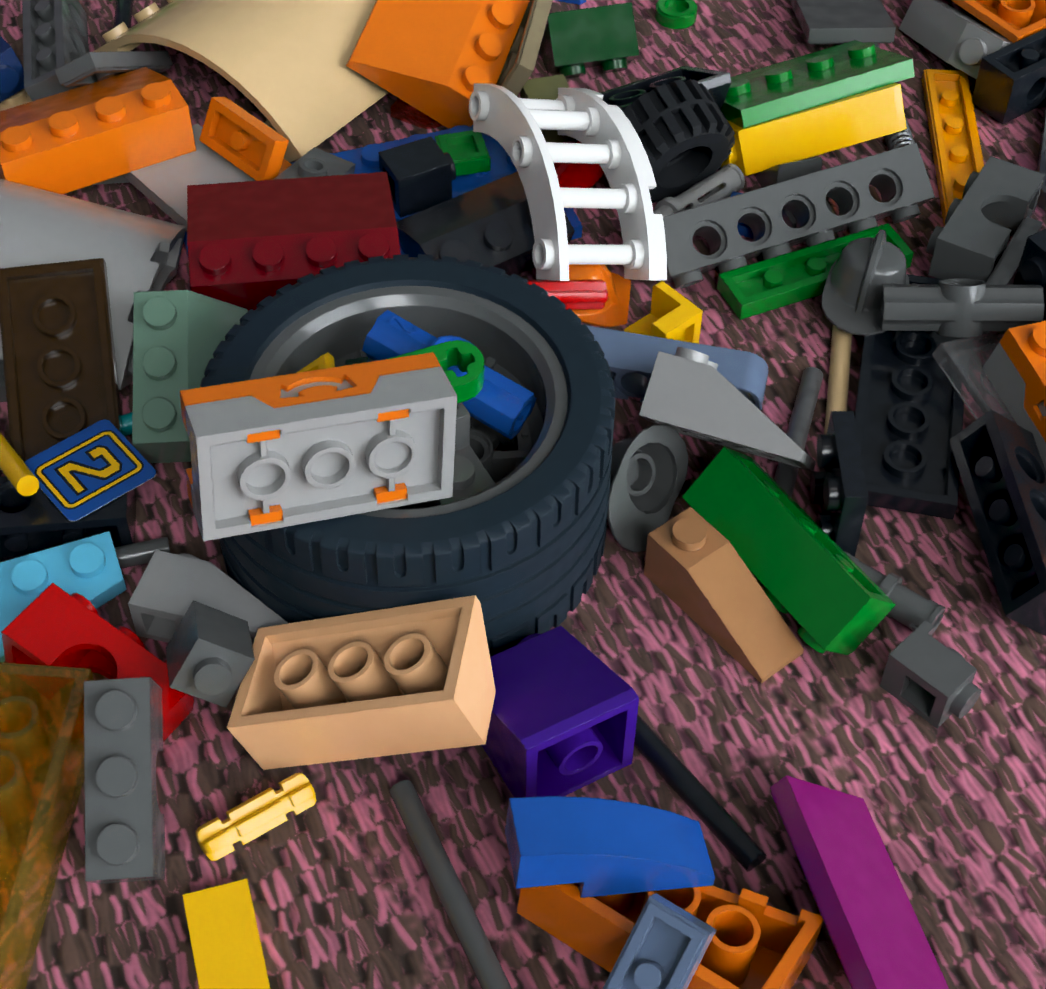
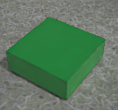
[435,130,491,176]

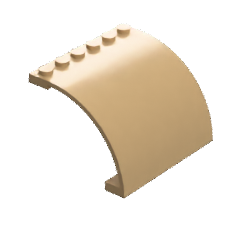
[93,0,389,163]

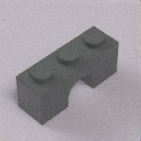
[926,156,1045,282]
[84,677,165,884]

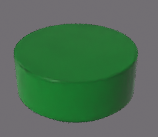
[655,0,697,29]

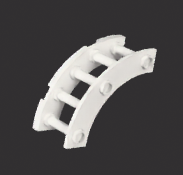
[469,83,667,281]

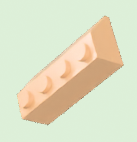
[227,595,496,770]

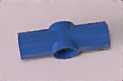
[362,310,537,440]

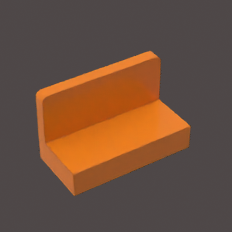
[199,96,292,181]

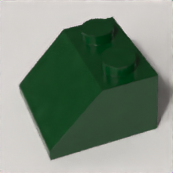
[539,2,639,78]

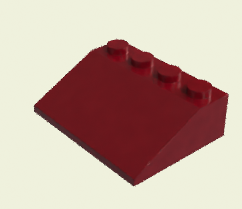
[187,172,401,311]

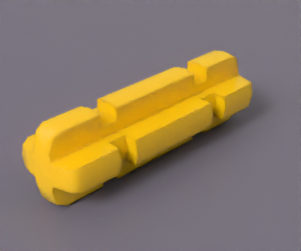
[195,773,316,861]

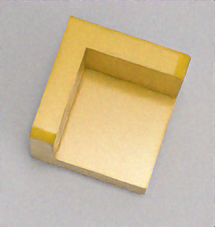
[624,281,703,344]

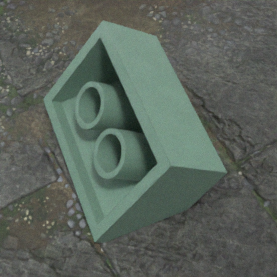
[132,290,248,463]

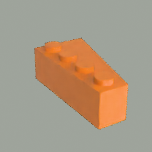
[517,883,824,989]

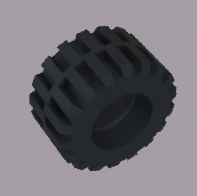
[622,79,735,203]

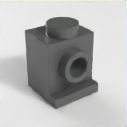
[880,620,982,729]

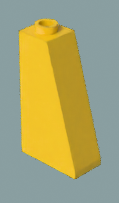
[721,83,907,176]

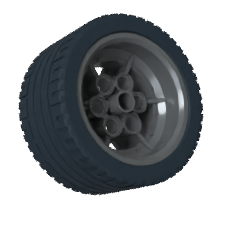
[200,254,615,657]

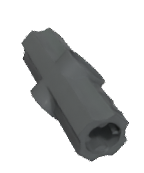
[880,278,1044,338]

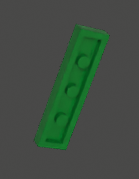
[717,223,914,320]

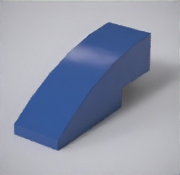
[505,796,715,898]

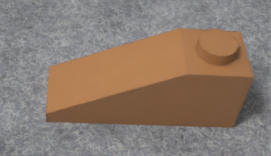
[644,507,804,683]

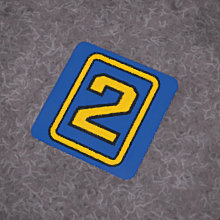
[24,419,156,521]

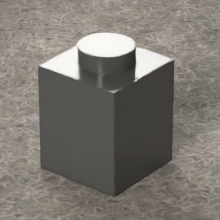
[166,600,255,708]

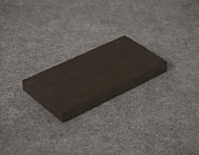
[0,258,123,462]

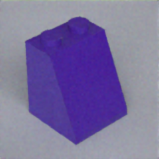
[482,626,639,798]

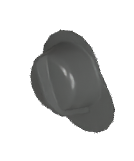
[821,229,909,336]
[607,425,689,552]

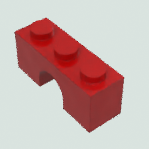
[1,583,194,742]

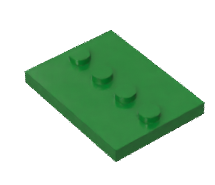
[721,40,915,128]

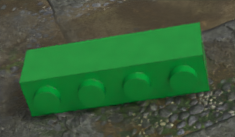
[682,447,896,655]

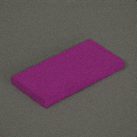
[770,775,949,989]

